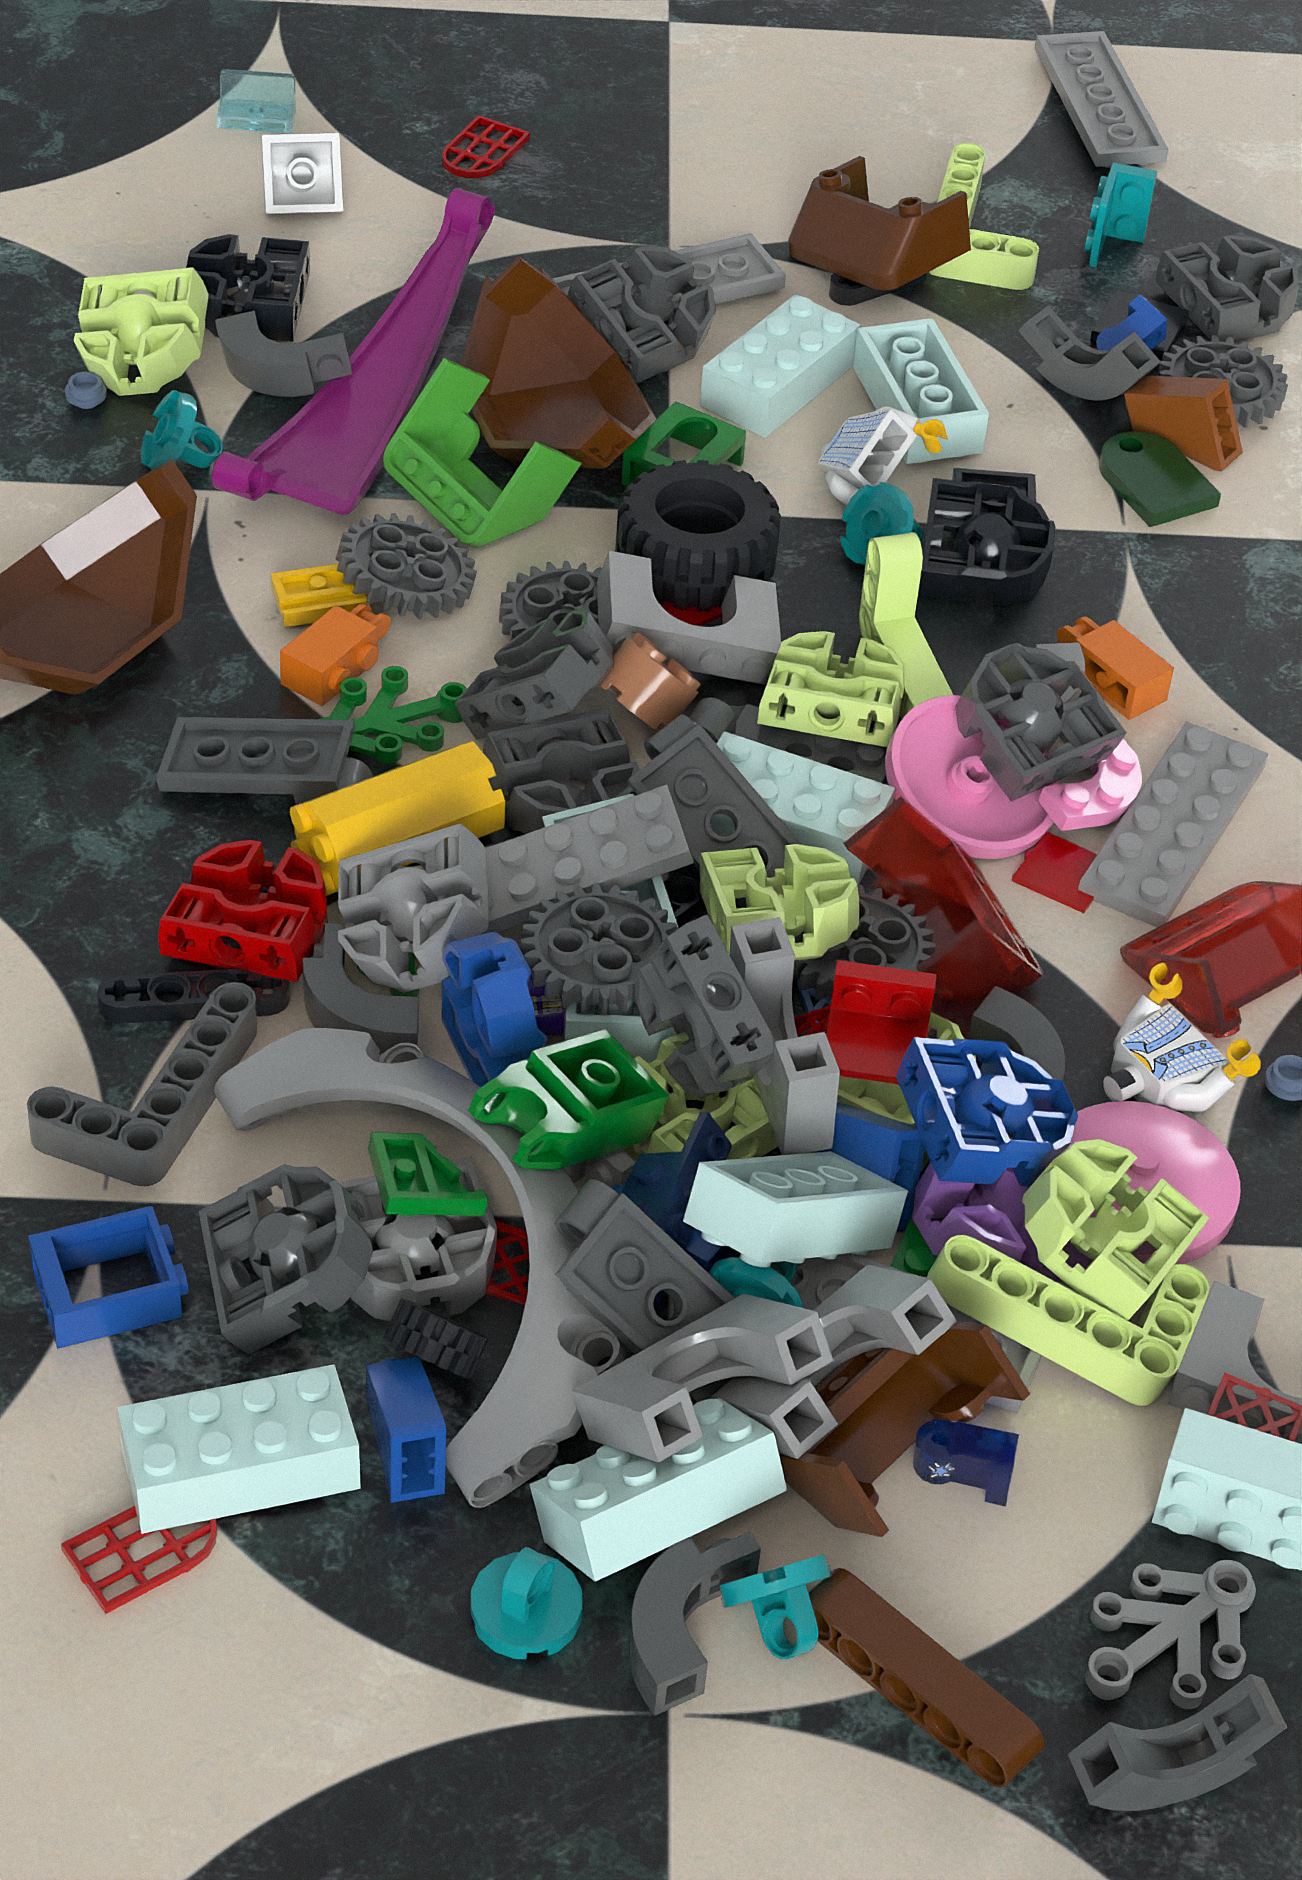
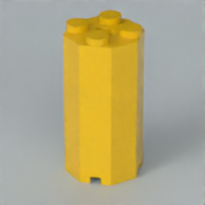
[290,741,505,896]

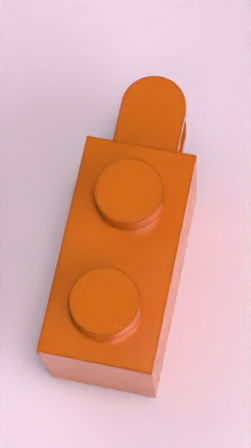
[280,603,391,707]
[1057,616,1174,720]

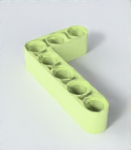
[929,143,1039,290]
[859,532,953,720]
[927,1235,1210,1406]

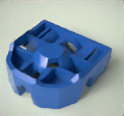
[441,931,547,1094]
[896,1037,1078,1187]

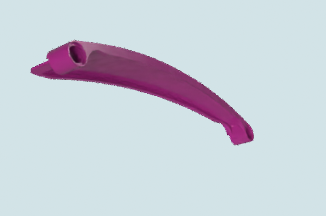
[212,188,495,515]

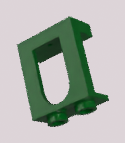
[622,401,746,486]

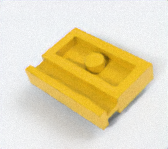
[270,563,370,627]

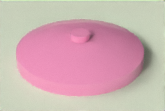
[885,695,1061,859]
[1068,1101,1241,1265]

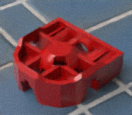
[158,840,328,982]

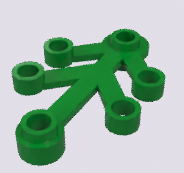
[320,666,467,764]

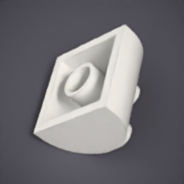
[262,133,343,214]

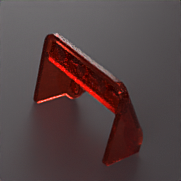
[1120,881,1302,1038]

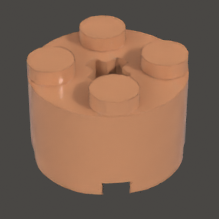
[600,632,701,731]

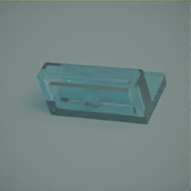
[217,69,296,133]

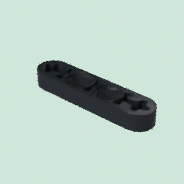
[97,969,290,1023]

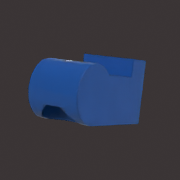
[1096,294,1167,350]

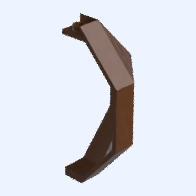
[460,256,657,468]
[0,459,197,695]

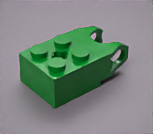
[468,1029,669,1170]

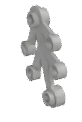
[1085,1560,1256,1709]

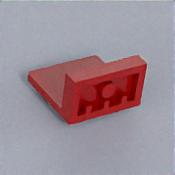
[826,960,936,1085]

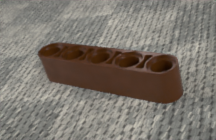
[808,1568,1045,1788]

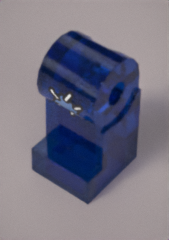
[913,1420,1019,1507]

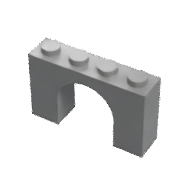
[597,551,781,685]
[730,917,840,1155]
[711,1265,957,1459]
[1168,1281,1302,1444]
[571,1294,833,1463]

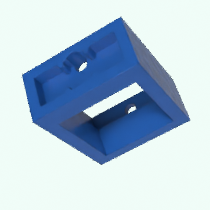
[28,1206,189,1349]

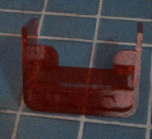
[843,796,1044,1004]

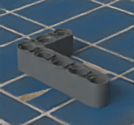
[27,982,257,1186]

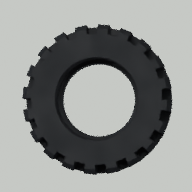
[615,460,781,611]

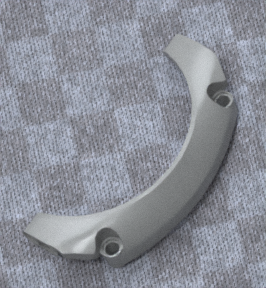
[214,1028,632,1508]

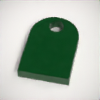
[1099,432,1221,527]

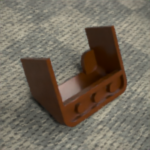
[788,156,971,290]
[779,1321,1030,1537]

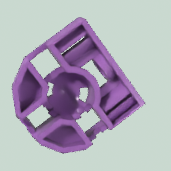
[911,1137,1093,1282]

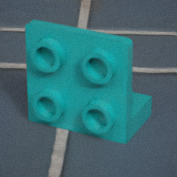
[1084,162,1158,268]

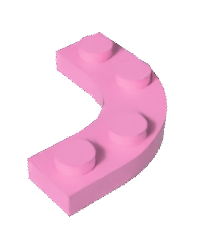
[1038,739,1142,831]

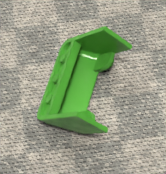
[383,358,582,547]

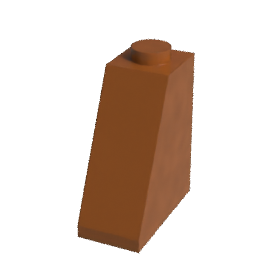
[1124,375,1243,471]

